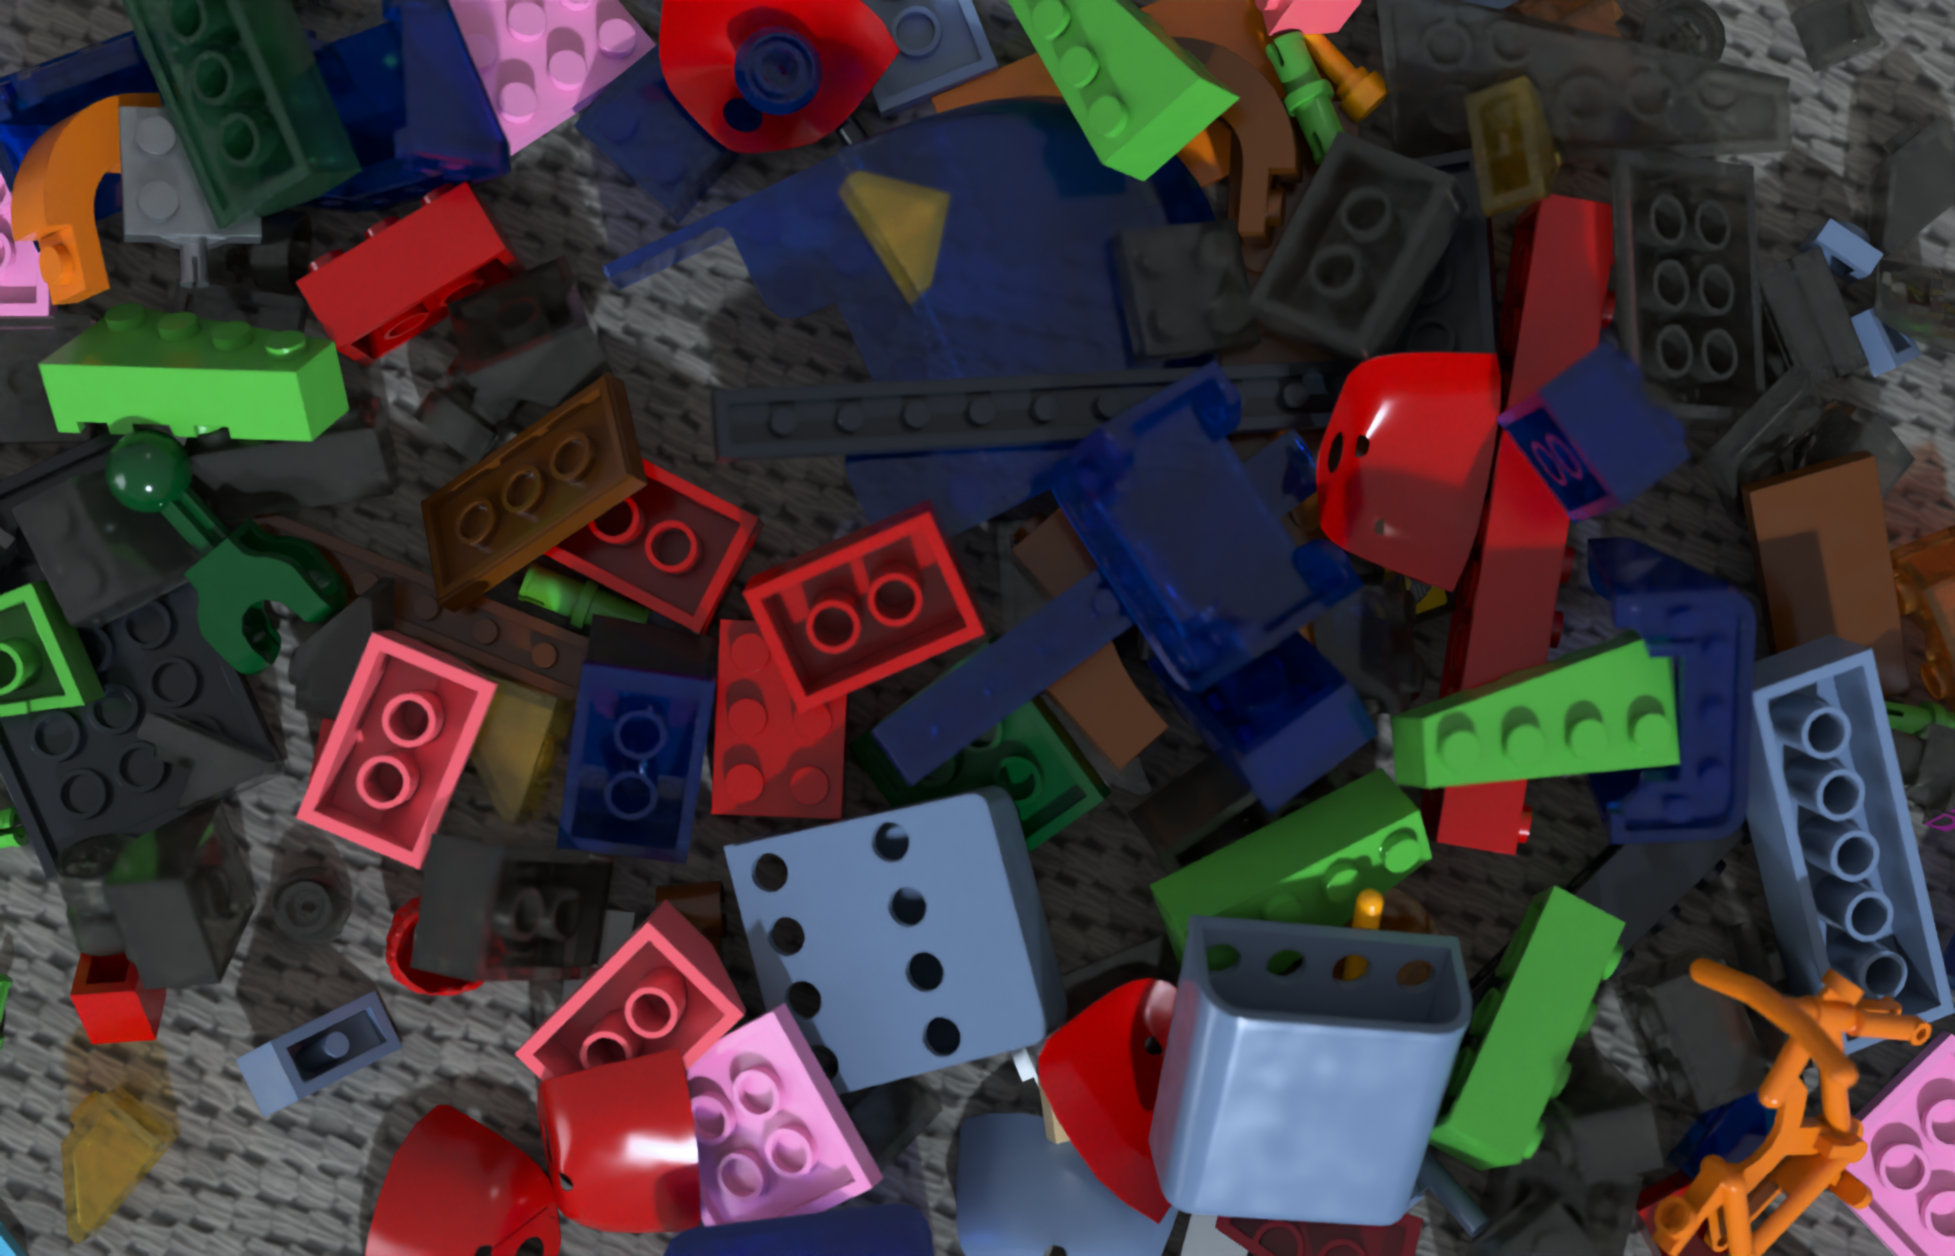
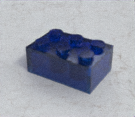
[1495,341,1692,524]
[1147,586,1379,814]

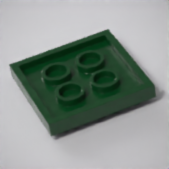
[847,635,1112,852]

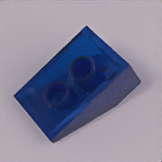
[574,43,767,224]
[556,660,716,864]

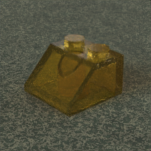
[470,674,576,825]

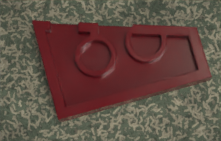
[1215,1213,1424,1256]

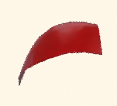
[659,0,900,154]
[1316,352,1501,593]
[1038,978,1178,1224]
[537,1048,701,1233]
[365,1105,561,1256]

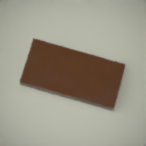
[421,372,648,613]
[1741,449,1911,698]

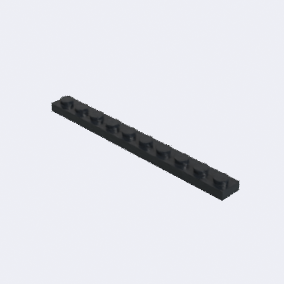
[710,360,1354,463]

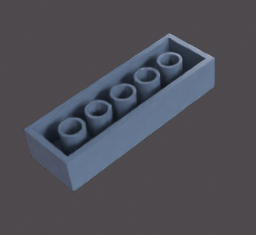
[1712,634,1955,1055]

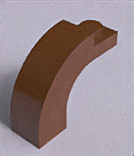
[1171,37,1303,245]

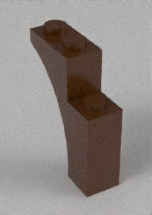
[1012,465,1169,775]

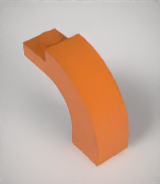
[11,93,162,305]

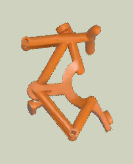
[1651,957,1931,1256]

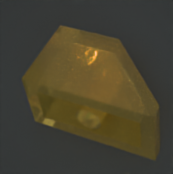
[61,1085,181,1244]

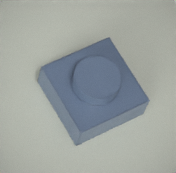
[1798,218,1884,285]
[1846,305,1922,377]

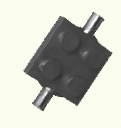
[118,65,262,288]

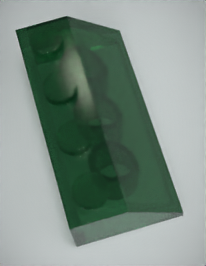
[121,0,362,229]

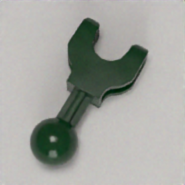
[105,429,347,675]

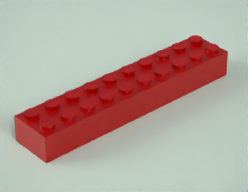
[1420,192,1626,855]

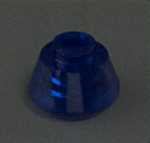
[734,26,822,115]

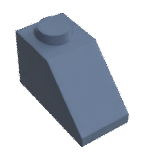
[236,990,403,1117]

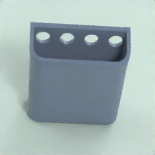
[723,786,1067,1095]
[1149,915,1472,1226]

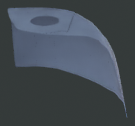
[956,1113,1179,1256]

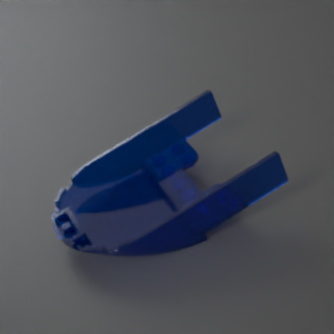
[602,95,1226,539]

